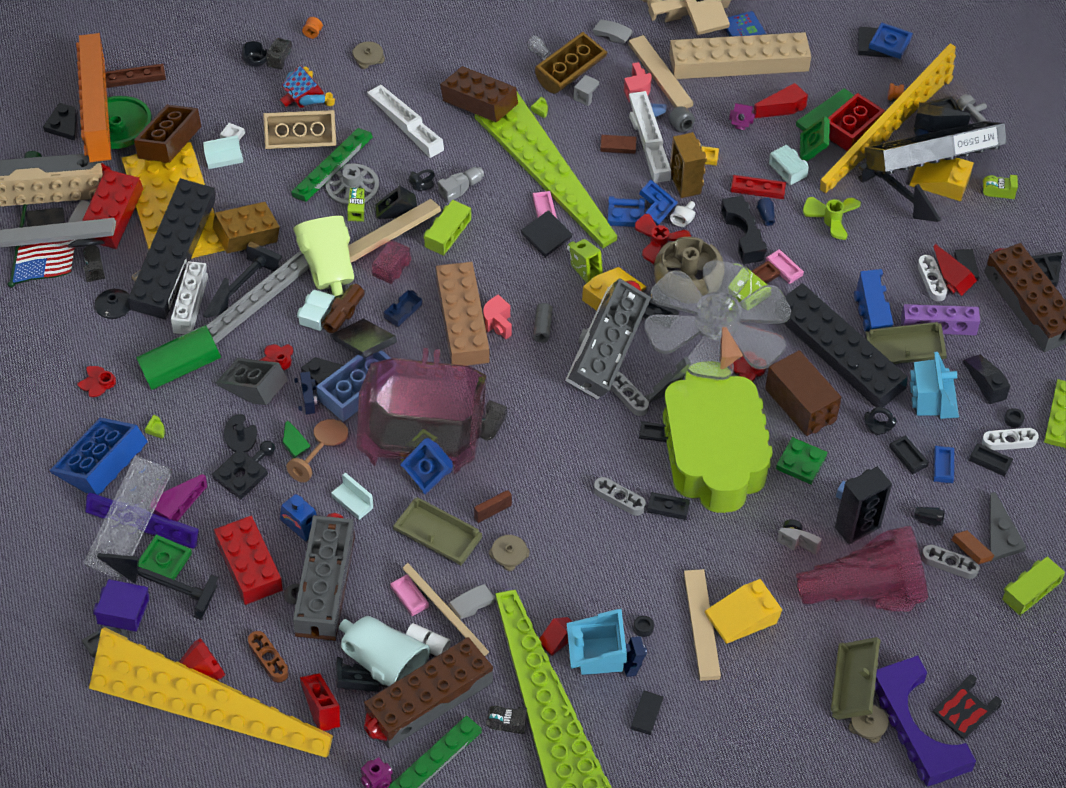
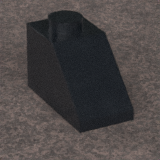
[375,186,417,219]

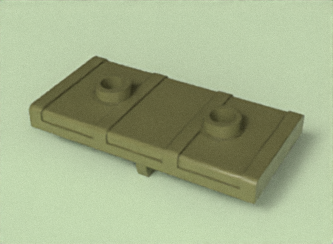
[866,322,947,365]
[393,497,482,566]
[830,637,881,720]

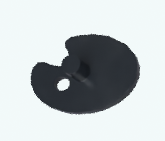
[224,414,257,453]

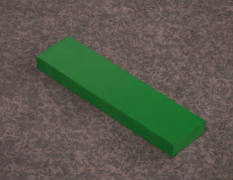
[796,88,854,131]

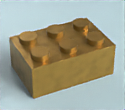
[670,132,707,198]
[213,202,280,254]

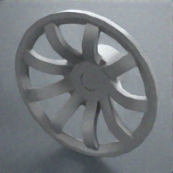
[325,163,379,205]

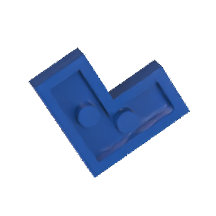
[639,180,678,226]

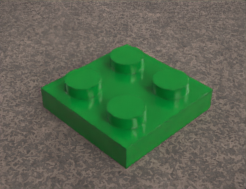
[800,116,830,162]
[776,437,828,485]
[139,534,192,580]

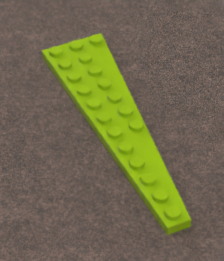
[475,92,617,248]
[495,590,612,788]

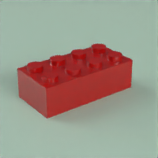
[82,169,143,249]
[214,515,283,605]

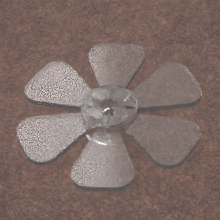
[644,260,791,380]

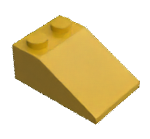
[909,157,974,201]
[582,267,646,311]
[705,579,782,644]

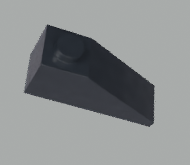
[914,102,971,131]
[963,354,1011,405]

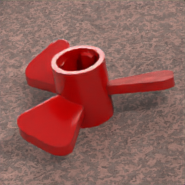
[635,214,691,264]

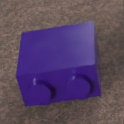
[93,579,150,632]

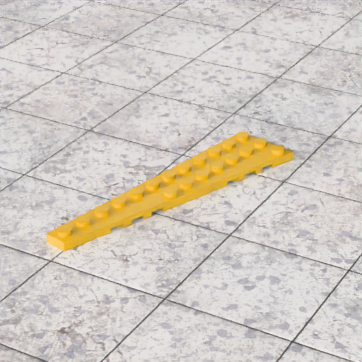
[820,43,956,193]
[89,627,333,757]

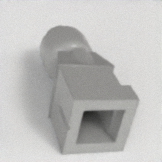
[438,167,484,203]

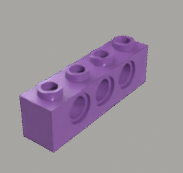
[901,304,980,335]

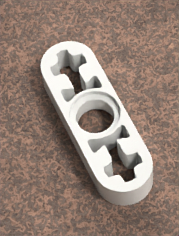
[918,255,947,301]
[982,428,1039,450]

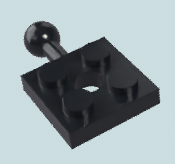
[212,440,275,500]

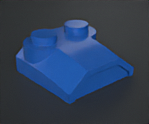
[400,438,453,494]

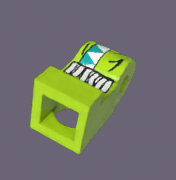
[983,175,1018,199]
[347,188,365,222]

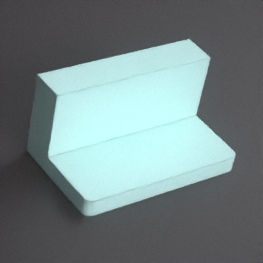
[203,135,243,169]
[331,473,373,520]

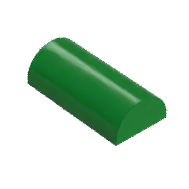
[136,325,221,390]

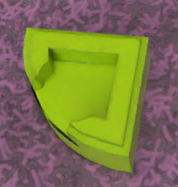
[531,96,548,118]
[145,414,165,439]

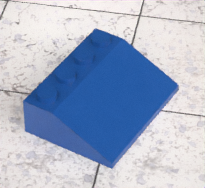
[50,417,148,495]

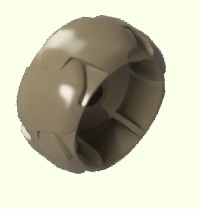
[654,237,724,305]

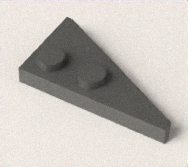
[644,357,691,403]
[989,492,1026,562]

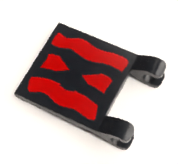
[933,674,1002,740]

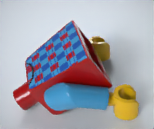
[280,65,335,108]

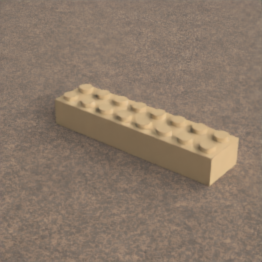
[669,32,811,79]

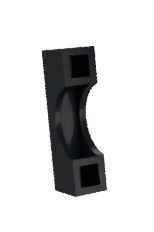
[721,195,767,265]

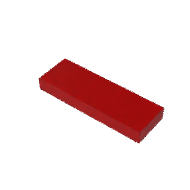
[731,175,786,200]

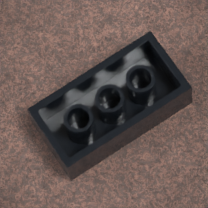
[835,466,892,545]

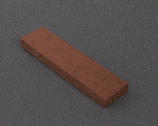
[105,64,166,88]

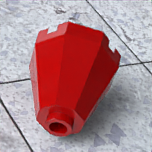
[179,638,226,680]

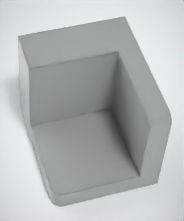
[574,75,599,106]

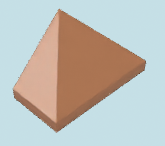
[720,327,743,369]

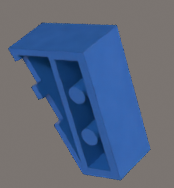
[854,269,893,332]

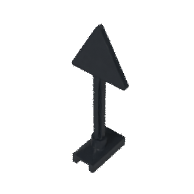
[858,162,941,222]
[203,242,282,318]
[97,553,219,620]

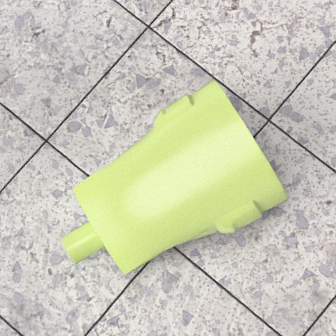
[293,216,354,299]

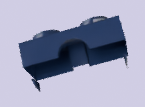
[384,290,422,327]
[294,371,318,415]
[623,636,647,677]

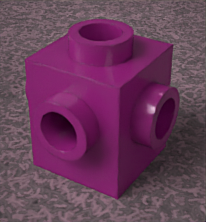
[729,103,755,130]
[360,757,393,788]

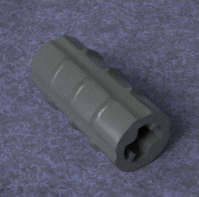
[533,303,553,343]

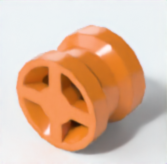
[302,17,323,39]
[888,83,904,100]

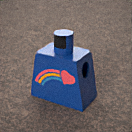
[280,494,317,542]

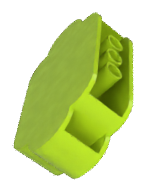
[662,362,772,513]

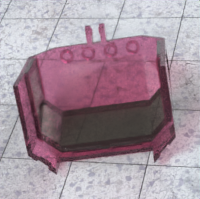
[356,348,487,474]

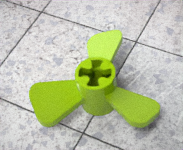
[803,197,861,240]

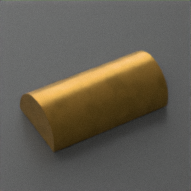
[535,32,607,94]

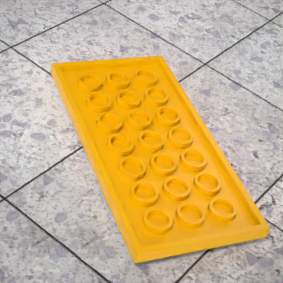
[121,142,225,258]

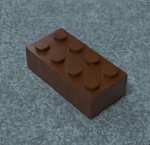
[440,66,518,122]
[134,104,201,163]

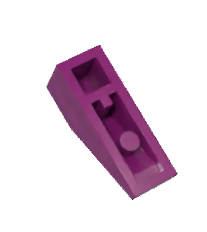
[150,474,207,521]

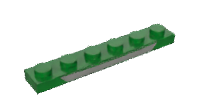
[291,128,373,202]
[388,715,482,788]

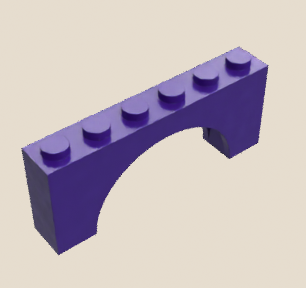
[874,655,976,787]

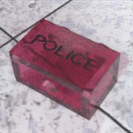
[372,240,411,284]

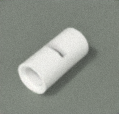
[406,623,451,656]

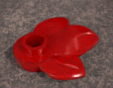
[260,344,294,370]
[729,353,767,382]
[77,366,116,397]

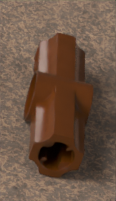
[322,283,365,334]

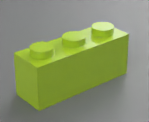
[423,200,471,256]
[1002,556,1065,616]

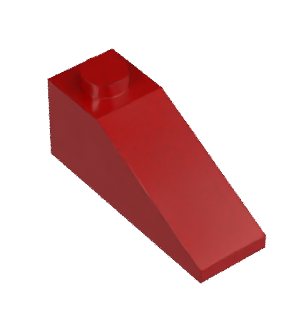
[753,83,808,118]
[933,244,977,296]
[300,673,340,731]

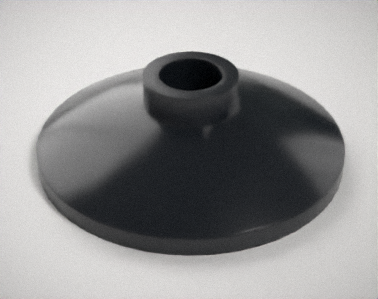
[67,238,105,248]
[95,288,130,319]

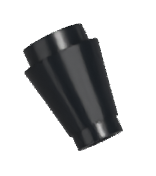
[914,507,945,527]

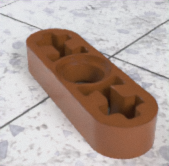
[248,631,289,683]

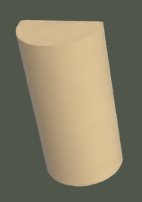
[263,110,336,149]

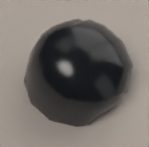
[242,41,268,67]

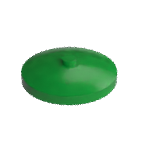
[80,96,152,149]

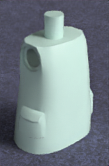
[339,616,430,687]

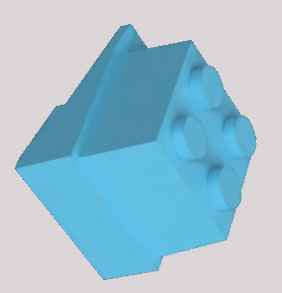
[910,352,959,419]
[567,609,627,675]

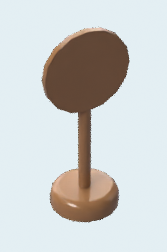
[286,419,348,482]

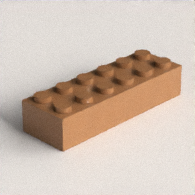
[436,262,489,367]

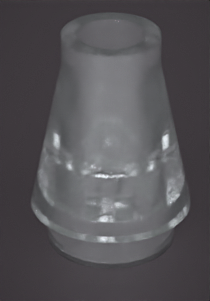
[526,35,551,60]

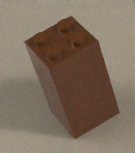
[765,350,842,436]

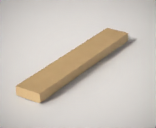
[628,35,693,108]
[348,199,441,263]
[403,563,489,656]
[684,569,721,681]

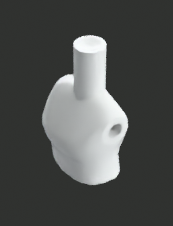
[670,201,695,227]

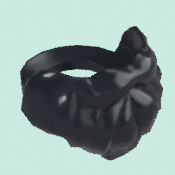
[408,169,435,191]
[864,407,897,435]

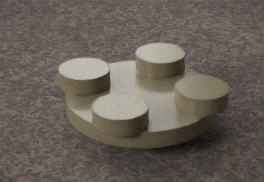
[352,42,385,69]
[489,535,530,571]
[849,705,889,743]

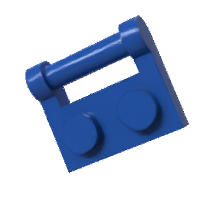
[608,196,645,227]

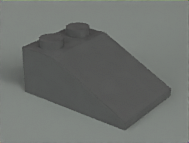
[216,358,288,405]

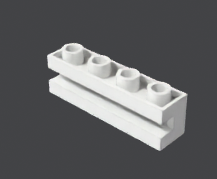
[171,261,208,334]

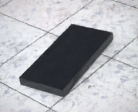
[331,318,397,358]

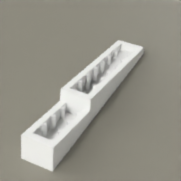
[367,85,444,158]
[629,91,671,183]

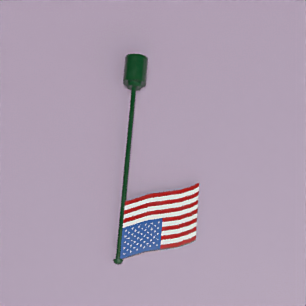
[7,151,75,288]

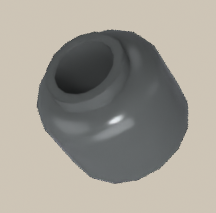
[669,106,695,132]

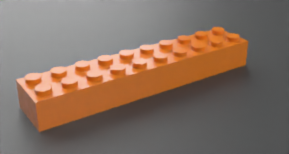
[76,33,112,162]

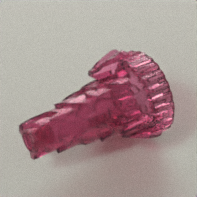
[796,526,928,612]

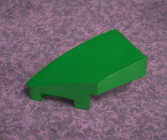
[282,421,310,458]

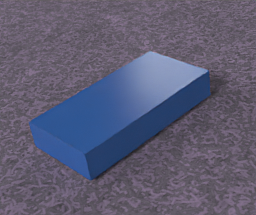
[933,446,954,483]

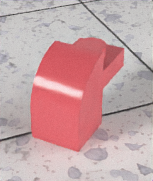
[624,62,652,102]
[483,295,512,339]

